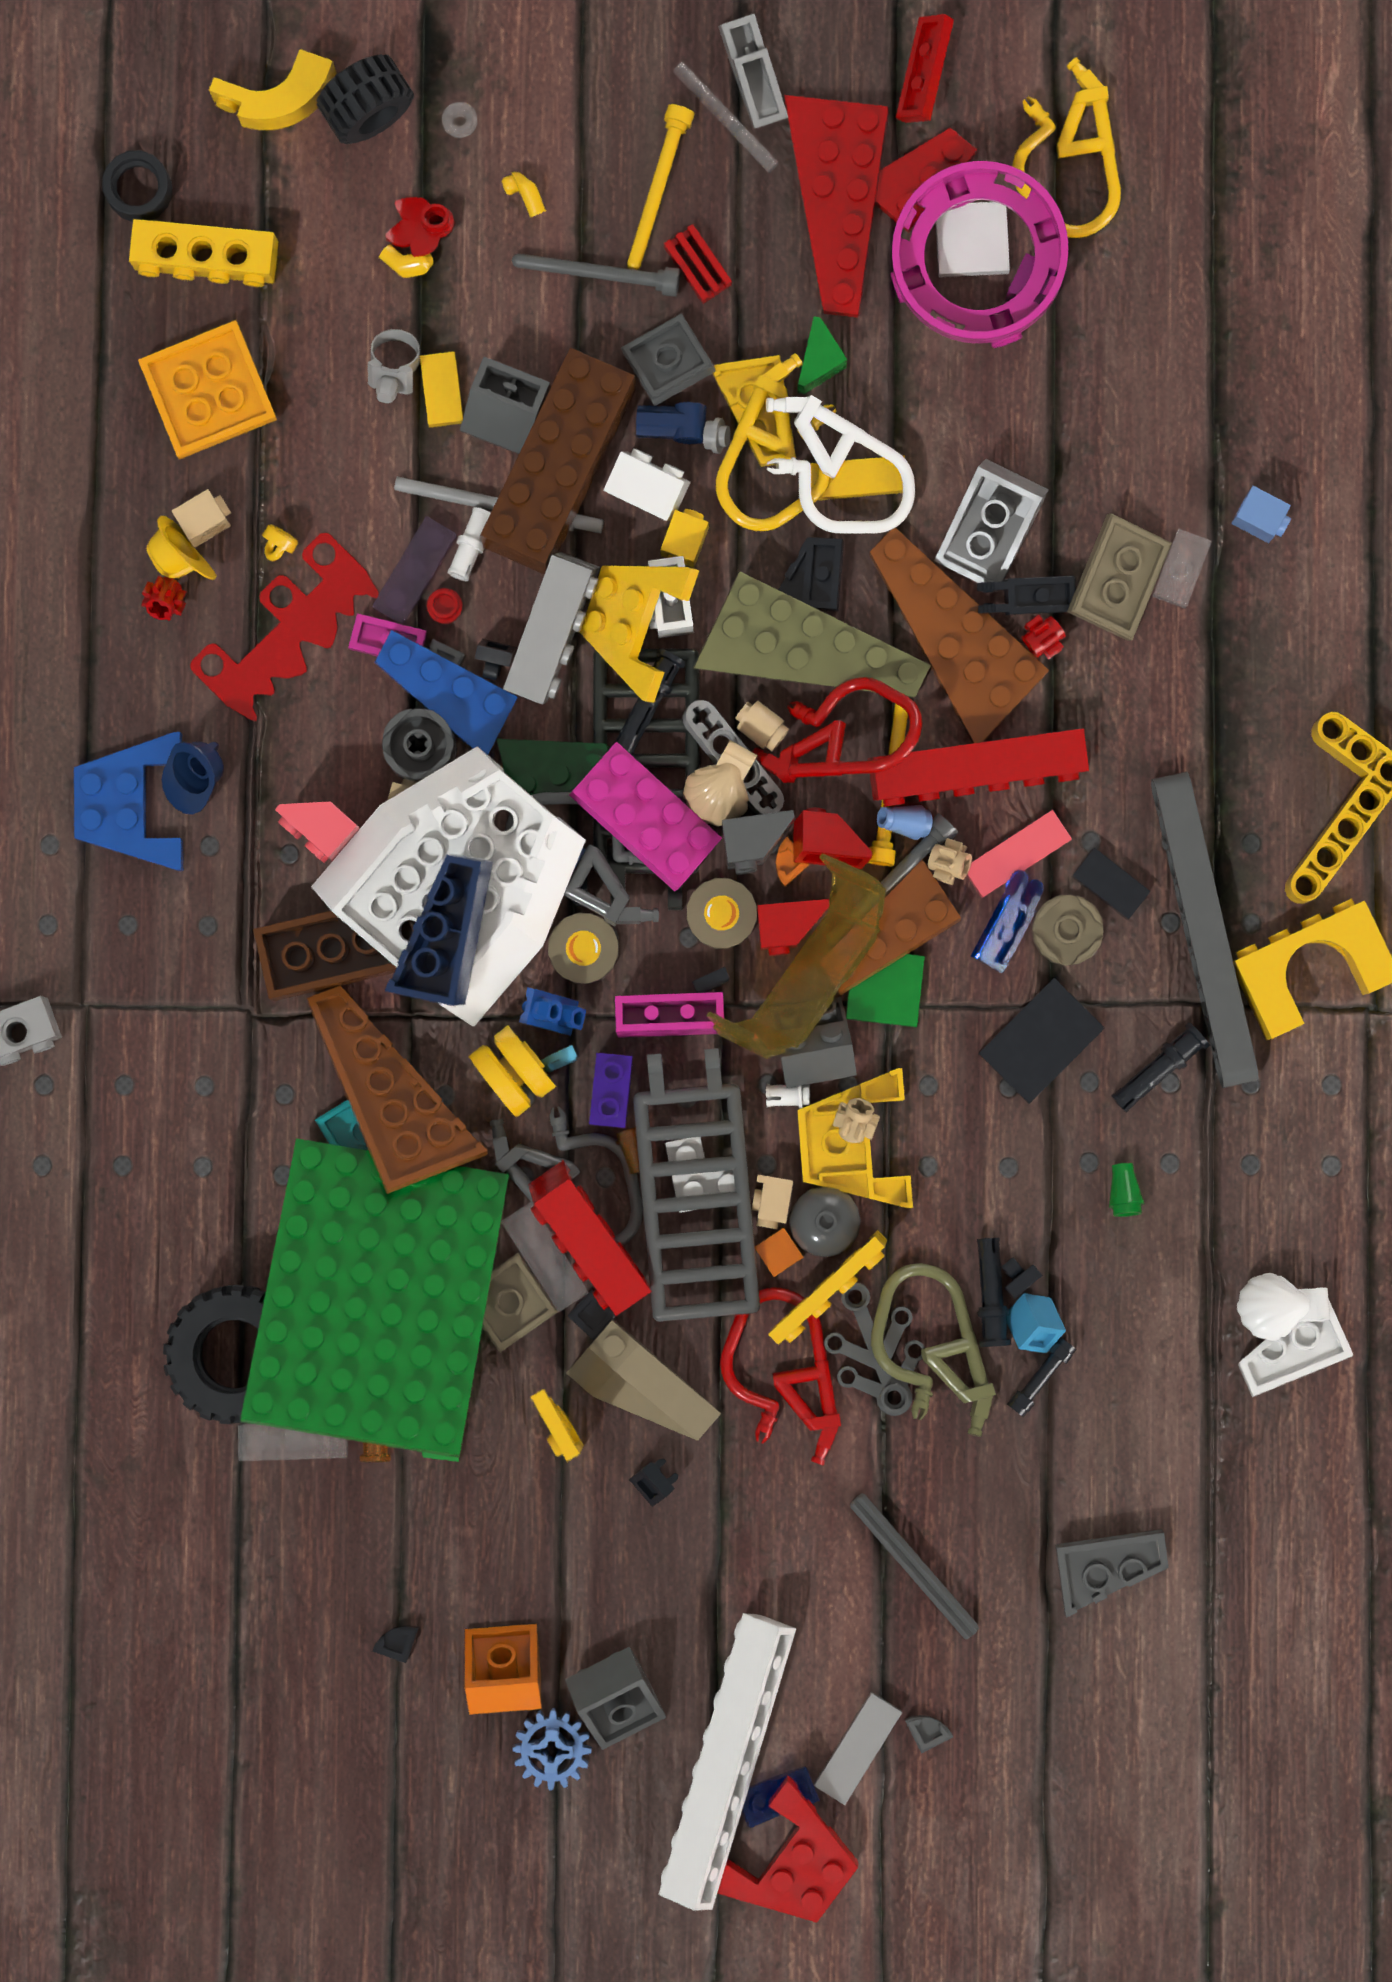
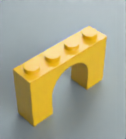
[1233,899,1392,1040]

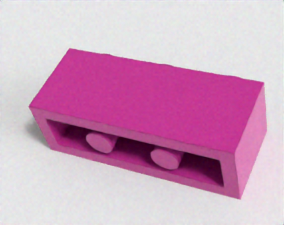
[615,992,725,1038]

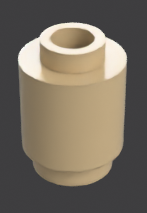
[735,701,790,752]

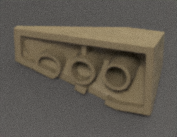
[566,1319,721,1441]

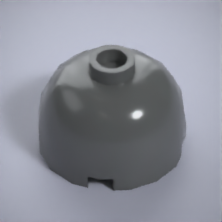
[789,1186,861,1258]

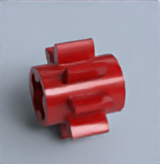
[141,576,187,621]
[1021,614,1066,660]

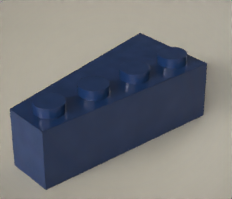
[384,854,493,1006]

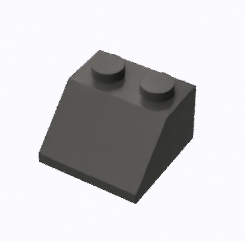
[722,810,795,874]
[565,1647,666,1750]

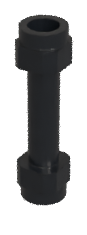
[1007,1337,1077,1418]

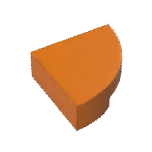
[776,837,810,887]

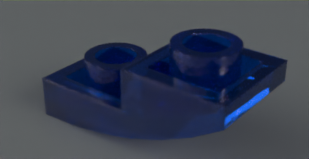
[742,1766,820,1828]

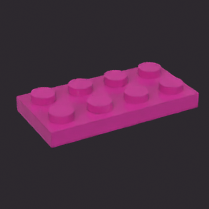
[569,742,722,891]

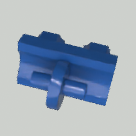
[519,987,586,1036]

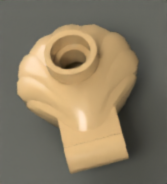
[683,740,757,827]

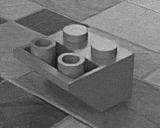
[460,357,551,454]
[771,997,857,1088]

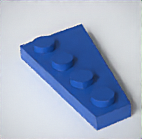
[374,630,518,755]

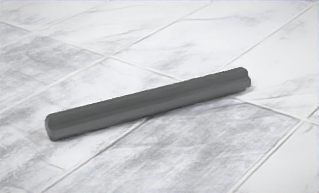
[850,1493,979,1639]

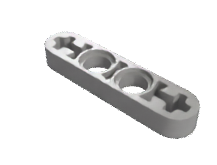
[683,700,784,815]

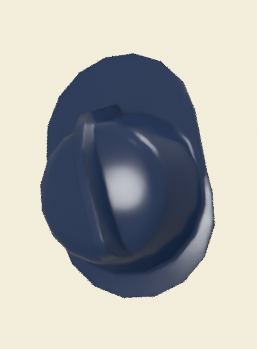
[161,741,224,815]

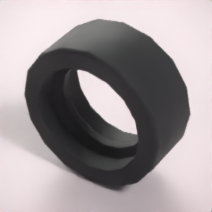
[102,150,172,222]

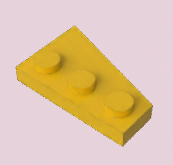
[713,355,796,467]

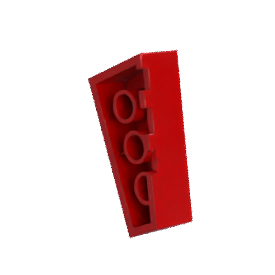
[528,1160,652,1316]

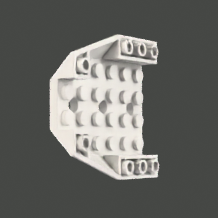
[311,747,586,1027]

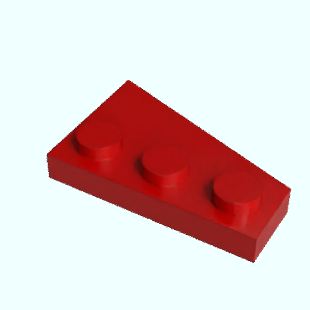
[875,128,977,232]

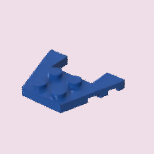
[74,732,183,871]

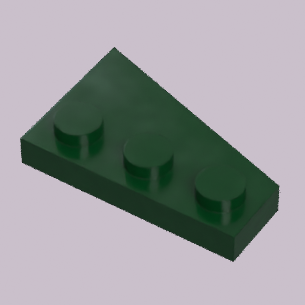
[496,738,610,795]

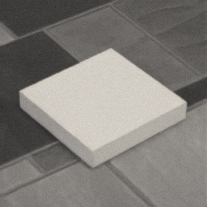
[936,202,1010,277]

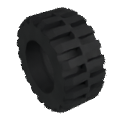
[163,1285,266,1424]

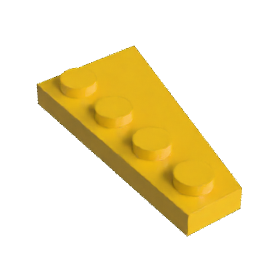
[768,1230,887,1345]

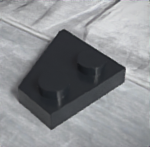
[778,537,844,612]

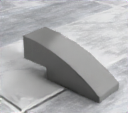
[718,14,788,129]

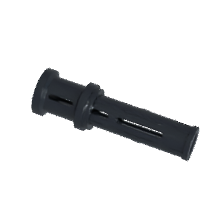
[613,648,686,756]
[1111,1022,1210,1113]
[977,1238,1012,1347]

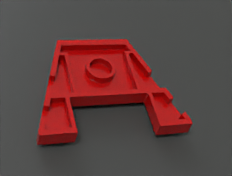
[717,1776,858,1923]

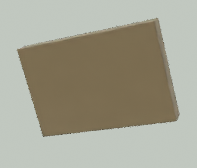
[1067,513,1172,641]

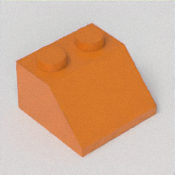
[465,1624,542,1714]

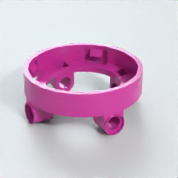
[890,161,1068,348]

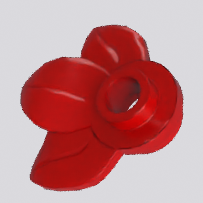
[385,197,454,257]

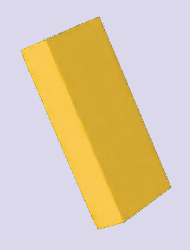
[420,351,463,428]

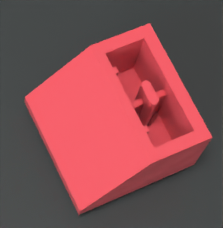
[275,801,360,864]

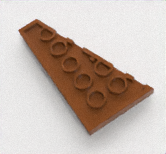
[869,527,1050,743]
[307,985,488,1194]

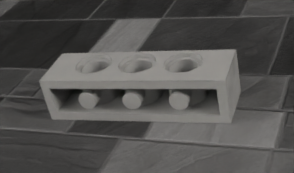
[0,996,62,1066]

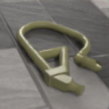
[871,1263,996,1437]

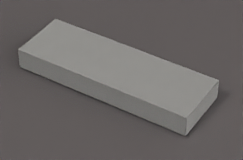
[814,1691,902,1805]

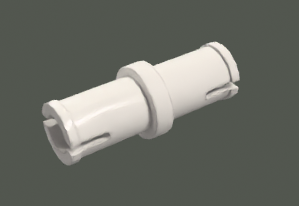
[447,507,491,581]

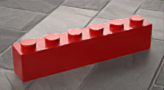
[868,728,1089,806]

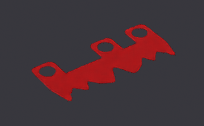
[190,533,380,721]

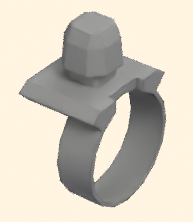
[368,329,420,403]

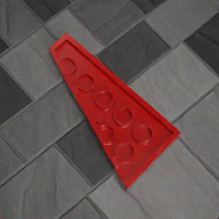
[784,95,889,318]

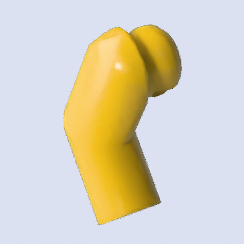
[501,172,546,217]

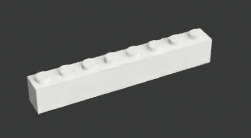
[659,1613,796,1911]

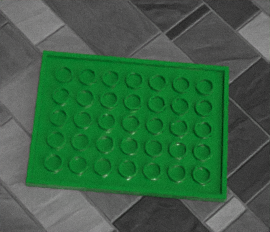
[241,1138,509,1458]

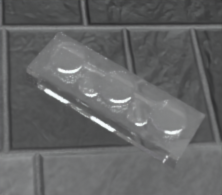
[501,1202,589,1312]
[238,1424,348,1461]

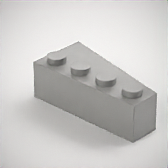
[503,552,601,705]

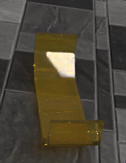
[706,853,886,1059]

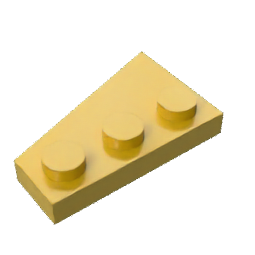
[531,1389,584,1461]

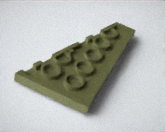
[693,571,931,698]

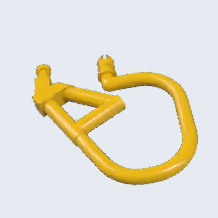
[1012,57,1121,238]
[716,353,836,531]

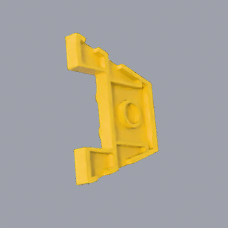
[580,566,699,703]
[797,1068,913,1208]

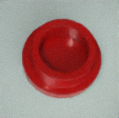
[427,588,463,624]

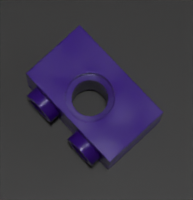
[589,1053,633,1129]

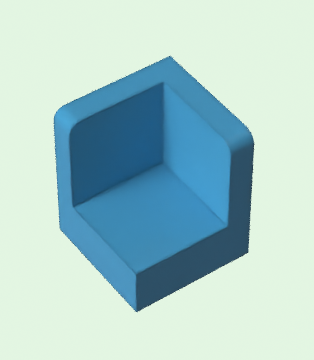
[1006,1293,1066,1353]

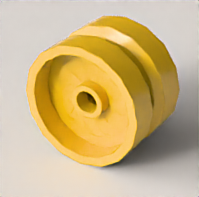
[468,1025,556,1118]

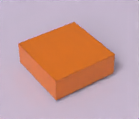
[755,1227,804,1277]

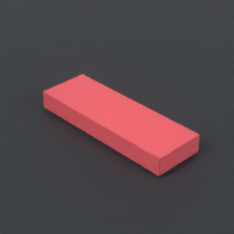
[967,810,1072,898]

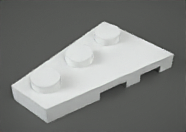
[1238,1299,1353,1397]

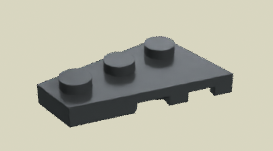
[1055,1529,1169,1618]

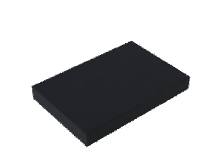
[978,978,1105,1104]

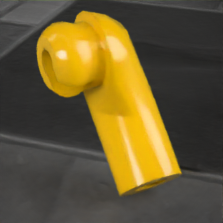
[379,244,434,278]

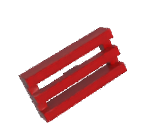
[664,224,732,304]

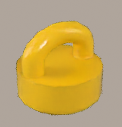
[262,524,299,561]

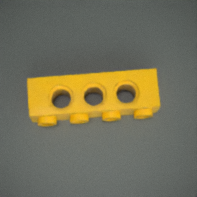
[129,219,279,287]

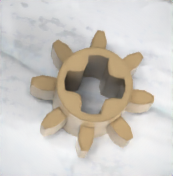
[928,838,972,885]
[833,1098,880,1143]

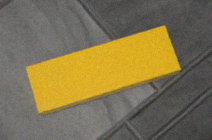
[810,455,905,500]

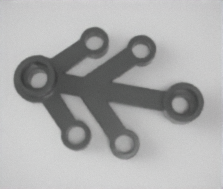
[824,1282,925,1416]

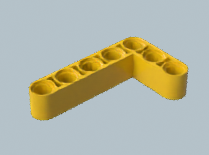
[1285,712,1392,904]

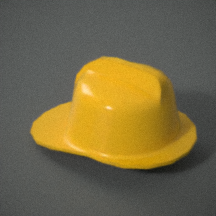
[146,516,216,580]

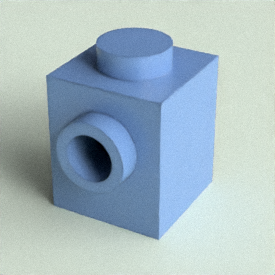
[1231,486,1291,543]

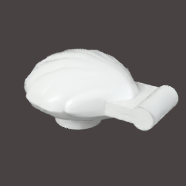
[1237,1273,1330,1341]

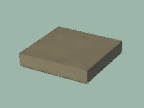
[482,1252,559,1352]

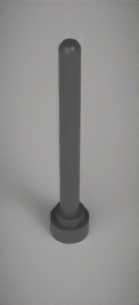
[512,253,680,297]
[827,813,958,947]

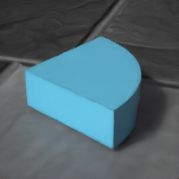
[541,1045,578,1073]

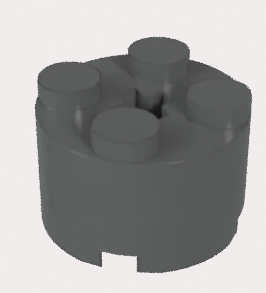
[382,709,457,782]

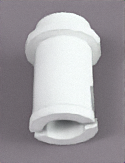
[766,1084,810,1109]

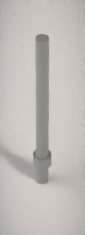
[394,476,604,534]

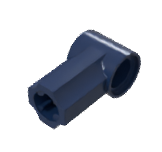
[636,402,706,444]

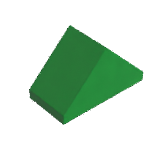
[797,316,847,394]

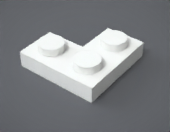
[665,1137,735,1213]

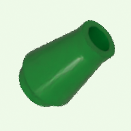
[1109,1163,1145,1217]

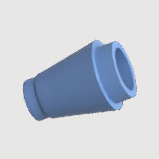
[877,805,933,840]

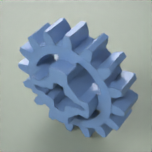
[513,1708,592,1790]

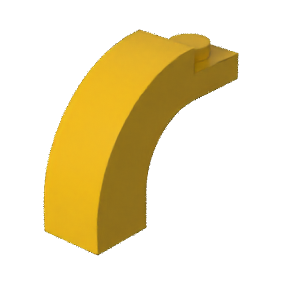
[209,49,337,130]

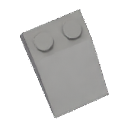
[934,459,1049,592]

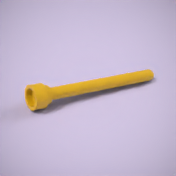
[627,104,695,270]
[868,704,908,866]

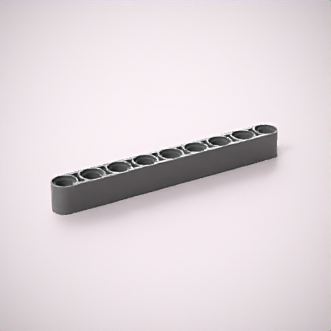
[1151,772,1259,1088]

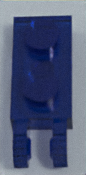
[971,869,1045,973]

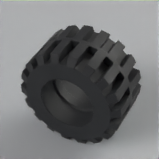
[316,54,414,144]

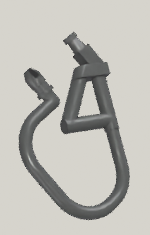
[505,792,659,927]
[489,1107,643,1246]

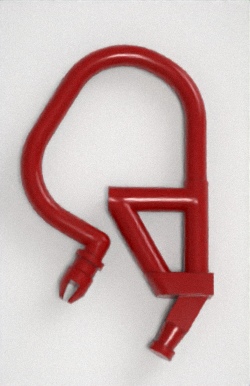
[752,677,922,783]
[720,1287,841,1466]

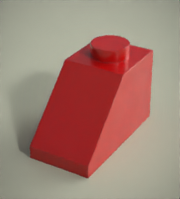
[793,808,872,869]
[757,899,830,956]

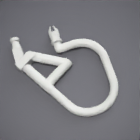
[766,395,915,534]

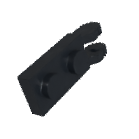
[977,576,1076,615]

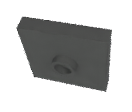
[621,313,716,406]

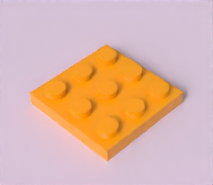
[138,320,277,460]

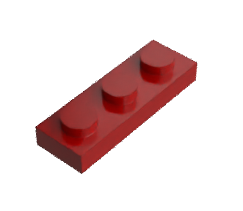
[896,14,954,123]

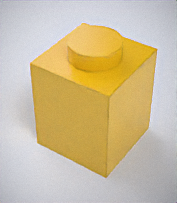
[660,509,709,568]

